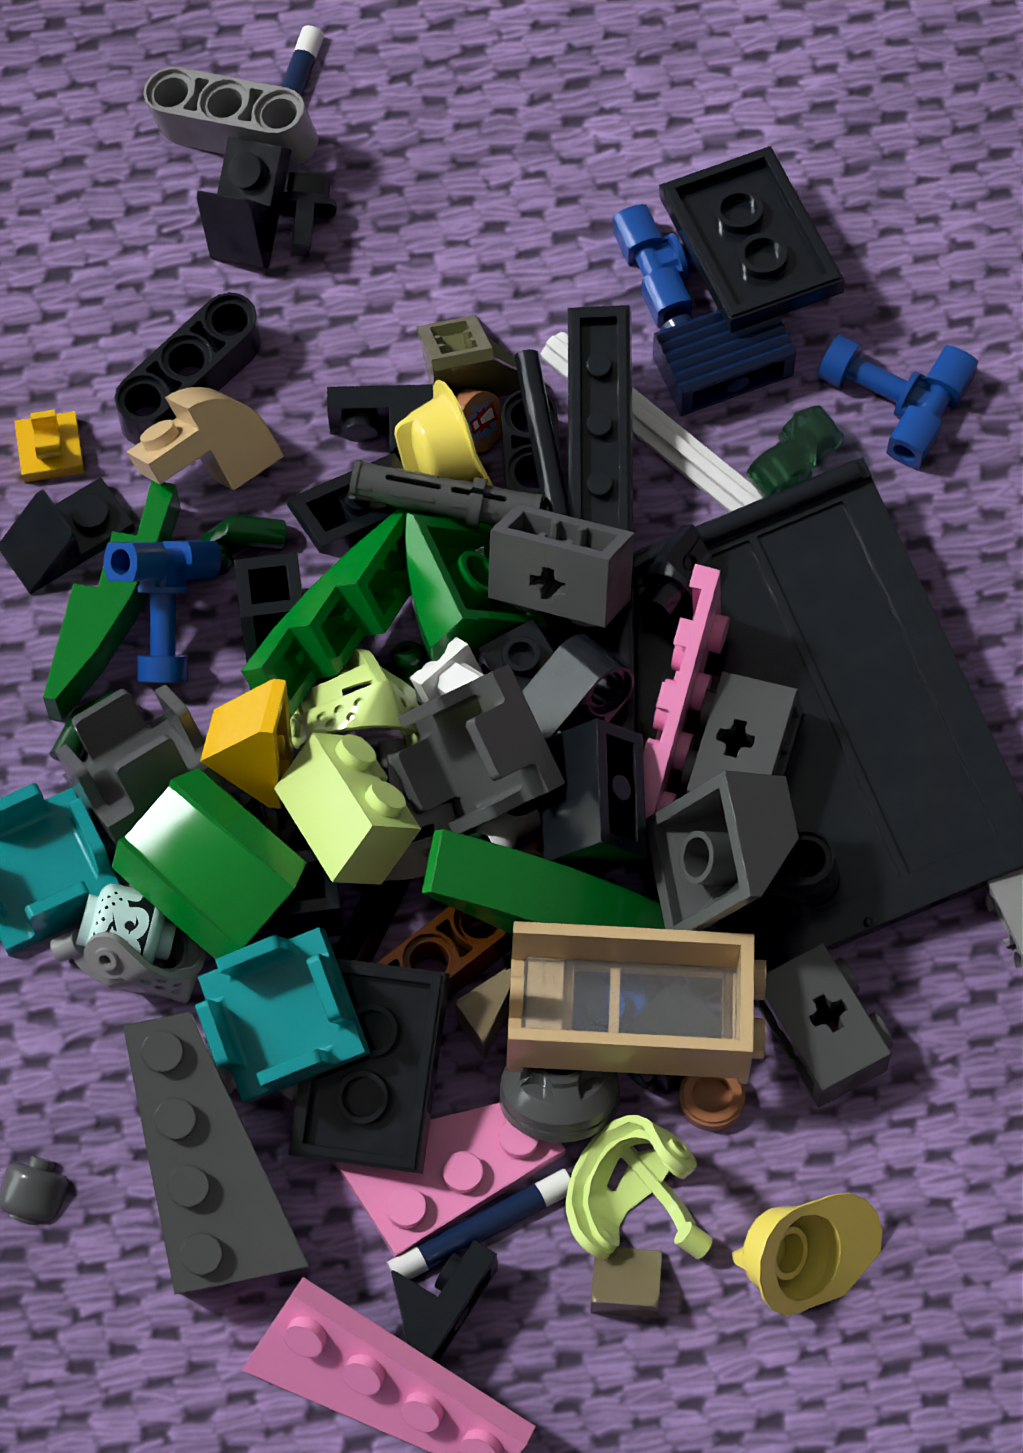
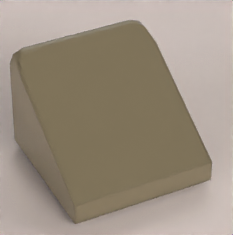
[456,968,511,1060]
[590,1247,662,1318]

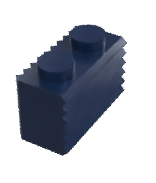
[653,308,796,416]

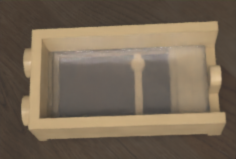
[506,921,766,1084]

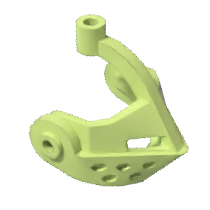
[290,648,420,749]
[566,1115,713,1260]

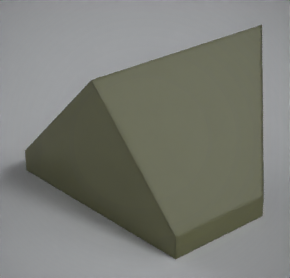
[416,315,551,397]

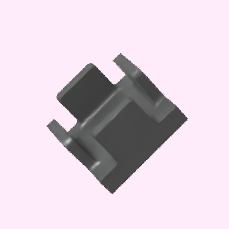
[390,664,565,833]
[55,684,228,845]

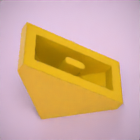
[200,679,294,809]

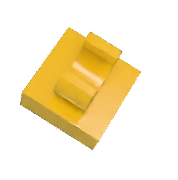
[14,409,85,483]

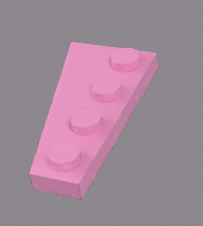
[643,564,730,847]
[242,1277,536,1453]

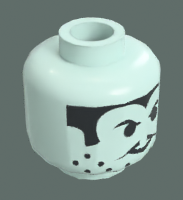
[76,884,176,965]

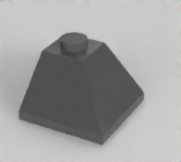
[646,770,799,931]

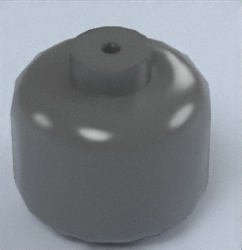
[0,1155,69,1225]

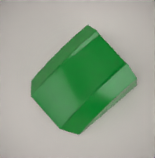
[405,512,549,663]
[112,768,307,959]

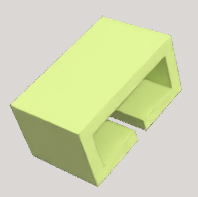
[274,732,421,885]

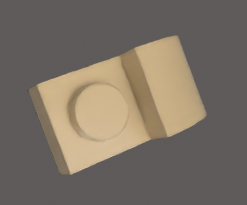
[126,387,284,490]

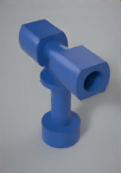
[613,204,694,328]
[817,334,979,469]
[104,540,221,683]

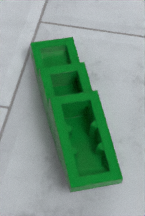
[43,480,181,722]
[241,508,411,719]
[422,829,665,935]

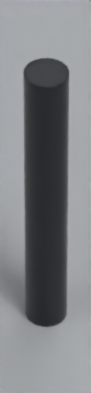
[514,349,570,516]

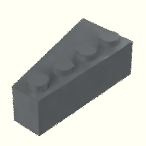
[123,1012,310,1295]

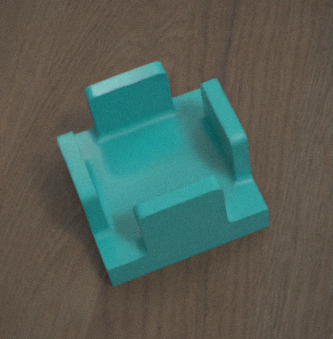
[0,783,120,956]
[195,927,371,1103]

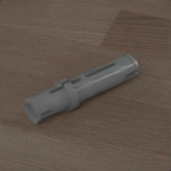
[349,459,543,529]

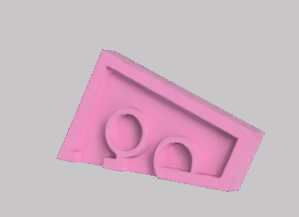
[333,1103,565,1257]

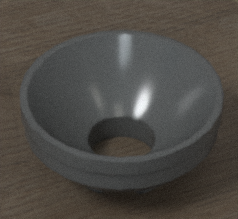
[500,1066,620,1142]

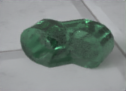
[746,405,844,498]

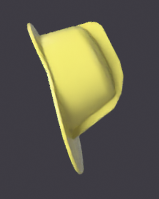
[394,380,493,486]
[732,1193,883,1316]

